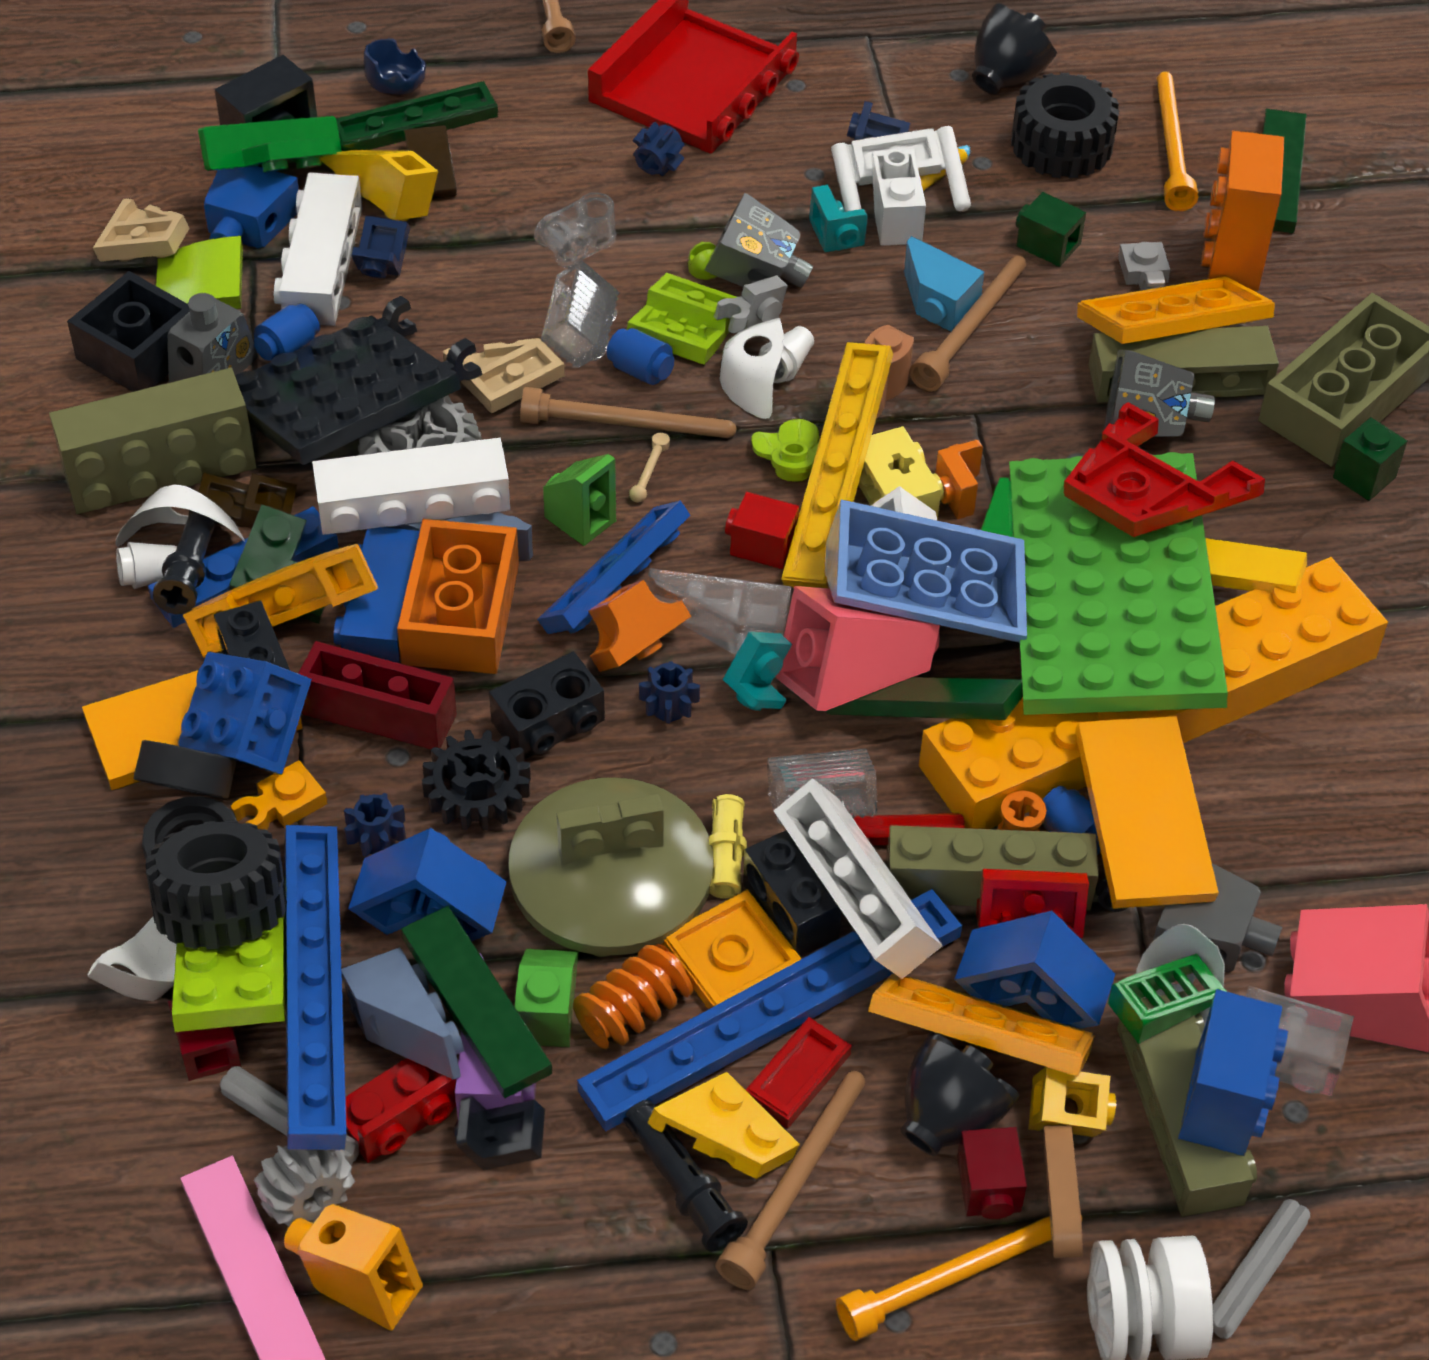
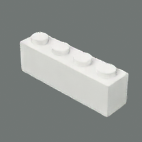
[274,173,362,326]
[312,437,511,535]
[774,778,943,979]

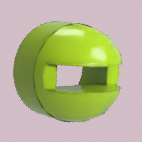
[688,242,717,280]

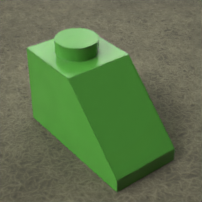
[543,454,616,546]
[515,949,578,1047]

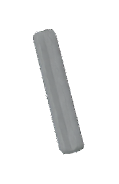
[219,1066,360,1165]
[1213,1199,1310,1339]

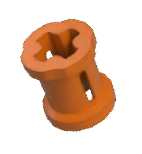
[997,790,1047,831]

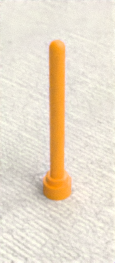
[1157,72,1198,211]
[836,1216,1082,1341]

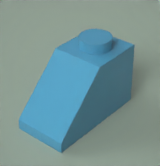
[904,236,984,331]

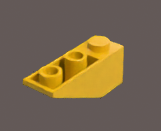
[321,150,438,221]

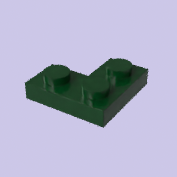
[229,505,326,624]

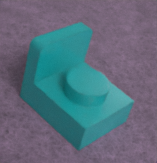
[809,185,868,253]
[722,632,792,711]

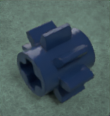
[633,122,685,177]
[639,661,700,724]
[344,793,406,857]

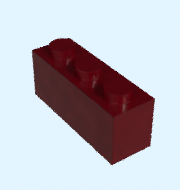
[298,641,457,749]

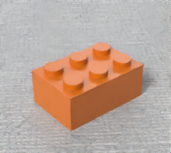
[1201,130,1284,291]
[397,519,519,674]

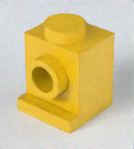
[1028,1067,1116,1137]

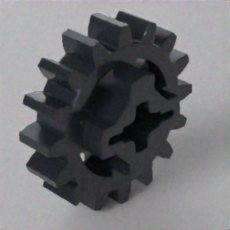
[422,730,531,831]

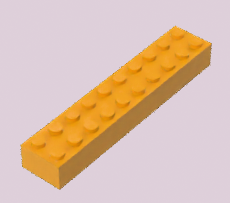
[919,557,1388,829]

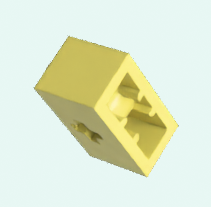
[858,426,944,520]

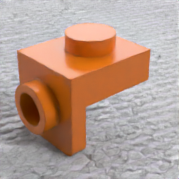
[935,440,983,520]

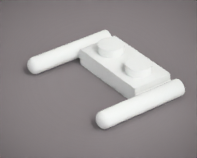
[831,126,971,212]

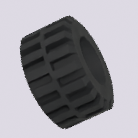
[1011,72,1119,179]
[145,820,287,949]

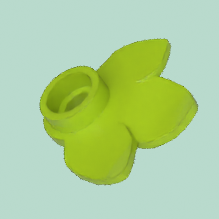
[751,419,820,481]

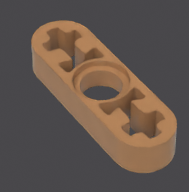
[1043,1125,1083,1258]

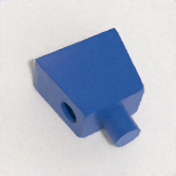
[204,166,299,248]

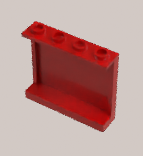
[588,0,799,154]

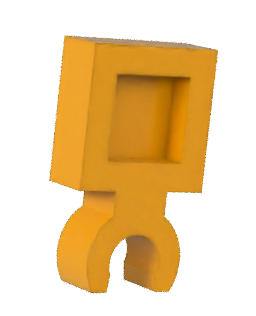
[231,760,328,830]

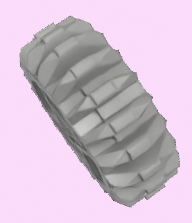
[358,395,481,455]

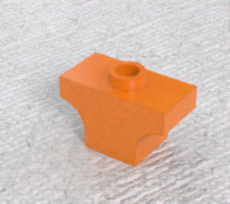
[588,580,691,672]

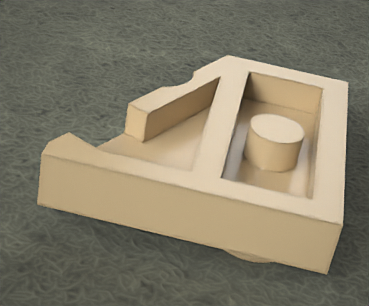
[93,199,190,262]
[443,338,565,414]

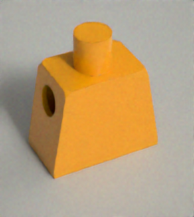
[284,1204,423,1331]

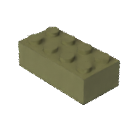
[1258,293,1429,466]
[49,367,256,514]

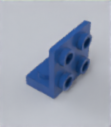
[178,652,312,775]

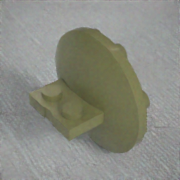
[509,778,714,957]

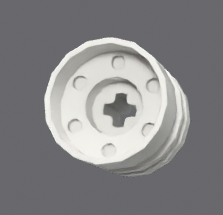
[1087,1236,1213,1360]

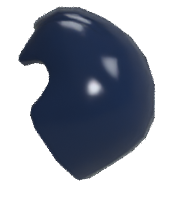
[364,38,426,96]

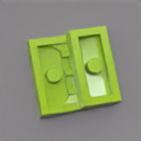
[156,236,243,309]
[627,273,737,365]

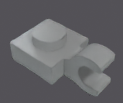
[1118,242,1170,291]
[714,275,788,333]

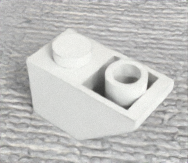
[872,149,926,246]

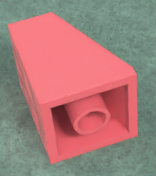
[775,586,940,711]
[1284,904,1429,1053]

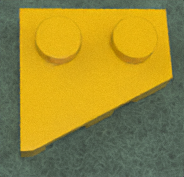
[648,1072,800,1179]

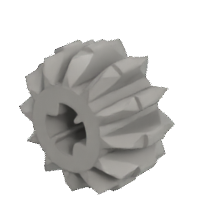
[254,1145,355,1227]

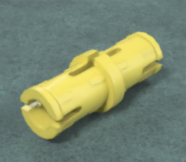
[709,794,747,899]

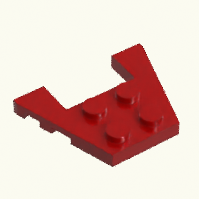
[1064,402,1265,537]

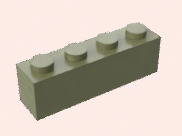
[1088,326,1279,403]
[886,825,1098,911]
[1117,991,1257,1217]

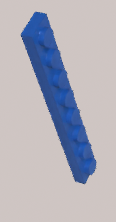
[285,825,347,1150]
[577,889,962,1132]

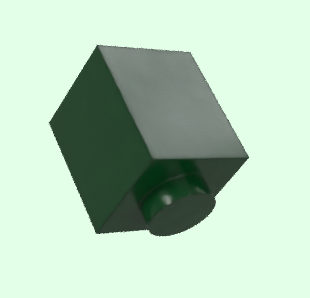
[1016,192,1086,267]
[1333,417,1408,501]

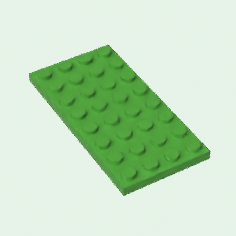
[1009,452,1228,715]

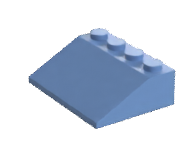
[825,499,1027,643]

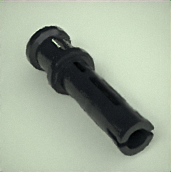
[153,510,217,615]
[623,1100,748,1252]

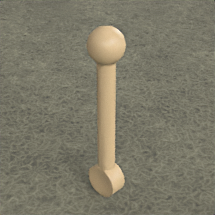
[629,433,670,503]

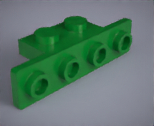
[198,116,342,172]

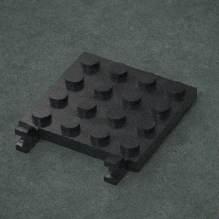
[235,296,482,465]

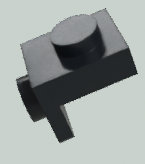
[454,1097,545,1170]

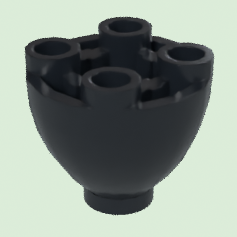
[972,3,1057,94]
[900,1031,1020,1156]

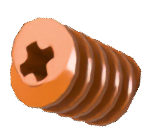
[573,944,694,1049]

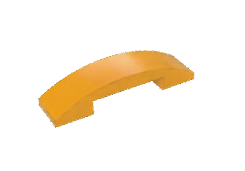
[183,544,378,658]

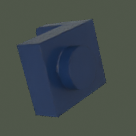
[847,101,910,141]
[351,216,410,278]

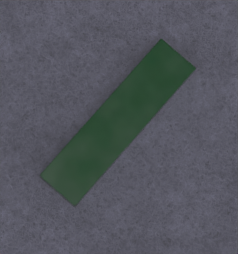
[336,81,498,151]
[1262,108,1307,233]
[825,677,1023,720]
[401,906,553,1099]

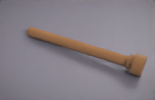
[542,0,575,53]
[910,255,1026,392]
[520,387,736,438]
[715,1071,865,1290]

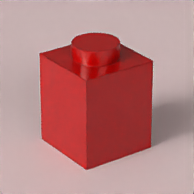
[725,491,799,569]

